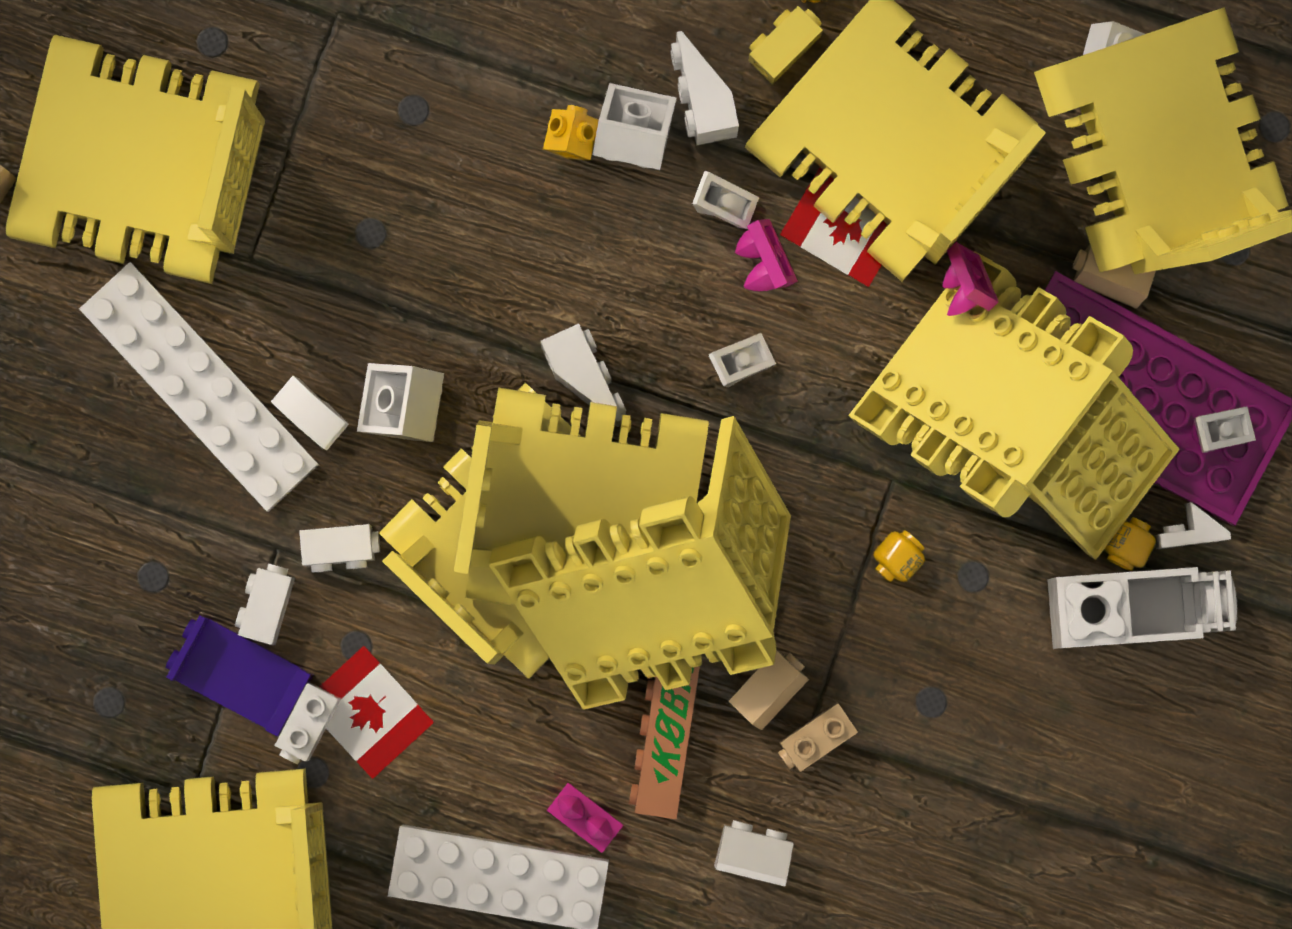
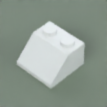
[592,83,676,170]
[357,363,444,442]
[714,820,793,886]

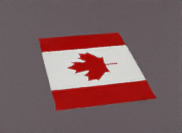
[780,167,888,287]
[319,646,434,779]

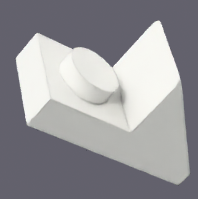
[692,171,759,229]
[709,333,776,387]
[1194,407,1256,453]
[1155,502,1231,549]

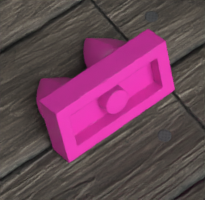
[735,219,798,291]
[942,242,999,316]
[547,782,623,853]

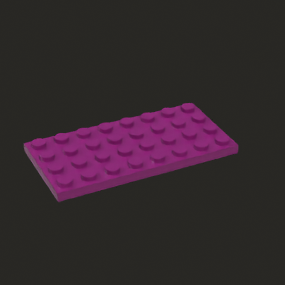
[1045,271,1292,526]

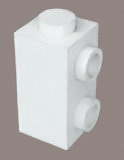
[299,524,380,572]
[235,563,295,645]
[274,683,341,764]

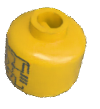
[1105,517,1156,572]
[873,530,925,582]

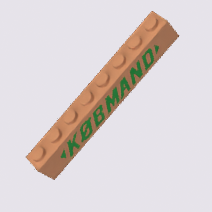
[629,654,702,819]

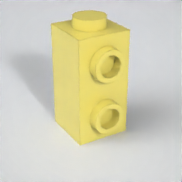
[748,6,823,85]

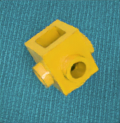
[543,105,599,160]

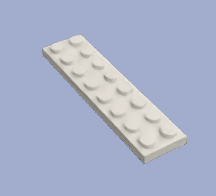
[79,262,319,512]

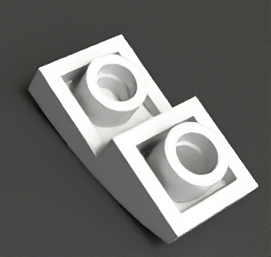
[271,376,349,450]

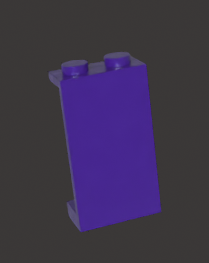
[165,615,314,737]

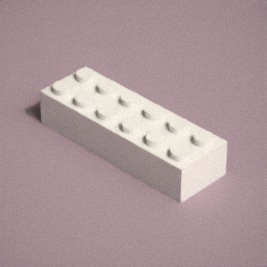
[388,824,609,929]

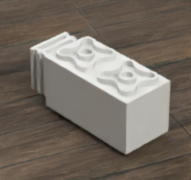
[1047,567,1237,649]

